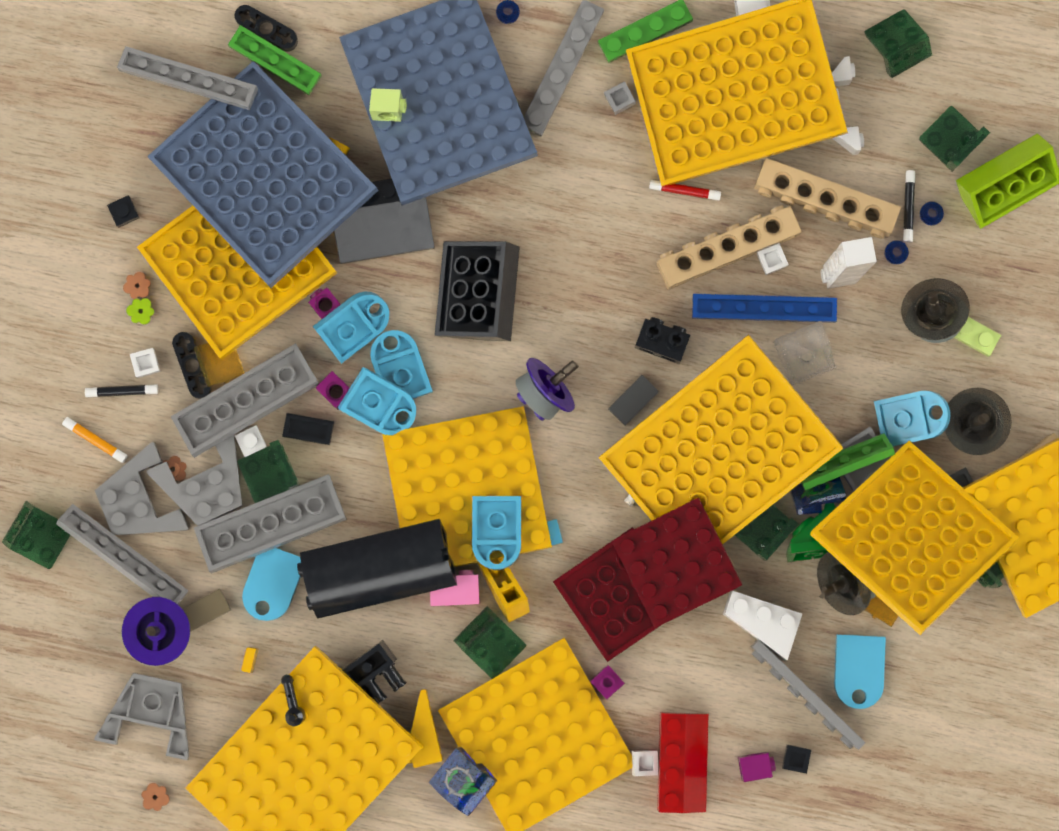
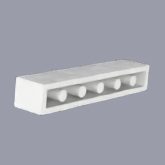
[820,237,877,289]

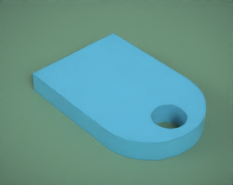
[313,291,389,364]
[370,330,433,399]
[338,367,416,435]
[874,391,950,447]
[472,496,521,570]
[242,548,301,621]
[834,634,886,709]

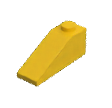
[477,558,530,623]
[408,689,443,768]

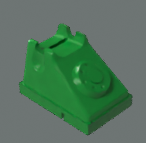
[786,500,844,563]

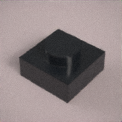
[107,195,140,228]
[782,744,811,774]

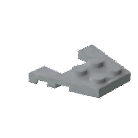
[147,435,243,526]
[95,442,189,535]
[94,673,189,760]

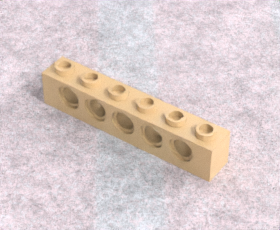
[754,158,901,239]
[657,205,802,290]

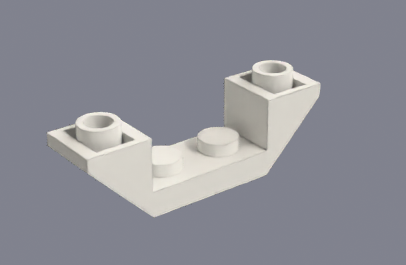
[832,56,864,155]

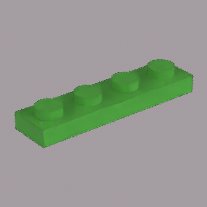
[598,0,693,63]
[228,25,322,95]
[801,433,895,490]

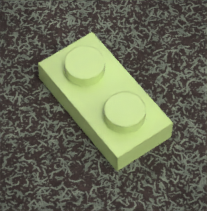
[951,313,1001,357]

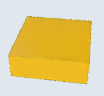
[241,647,259,673]

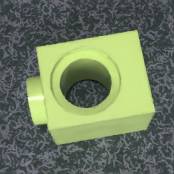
[369,88,407,122]

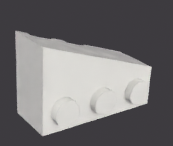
[723,591,802,660]

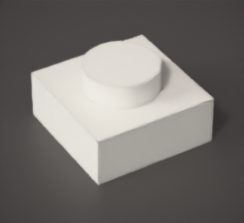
[756,243,789,275]
[130,348,161,378]
[235,425,268,458]
[632,750,658,776]

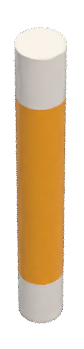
[62,417,128,463]

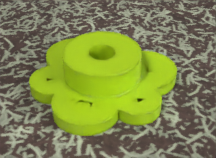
[126,298,154,325]

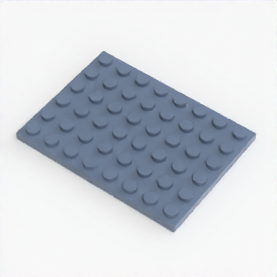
[339,0,538,206]
[147,61,378,288]

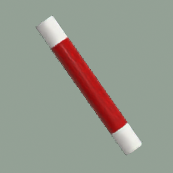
[649,180,721,201]

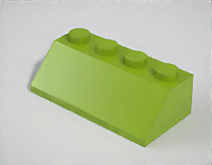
[956,133,1059,229]

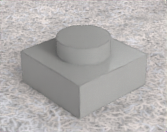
[604,81,636,115]

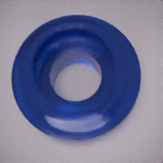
[496,0,520,24]
[919,202,944,226]
[884,240,909,265]

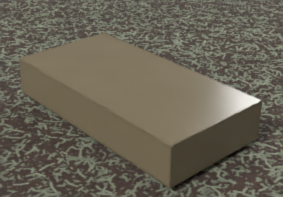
[182,589,231,632]

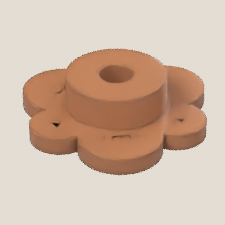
[123,272,151,299]
[163,456,187,481]
[141,783,170,811]

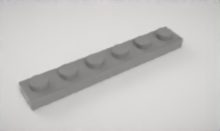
[524,0,604,137]
[117,46,258,110]
[56,504,188,604]
[750,640,865,750]

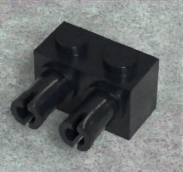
[635,317,690,364]
[343,640,407,704]

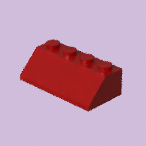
[657,712,709,813]

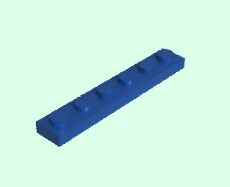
[692,294,837,323]

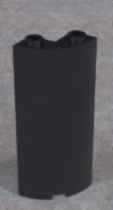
[297,519,457,619]

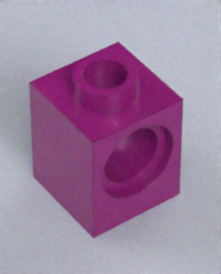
[308,287,341,319]
[316,371,349,410]
[590,665,625,700]
[738,752,776,782]

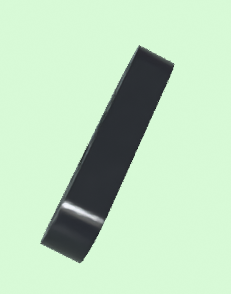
[234,5,298,52]
[172,332,212,399]

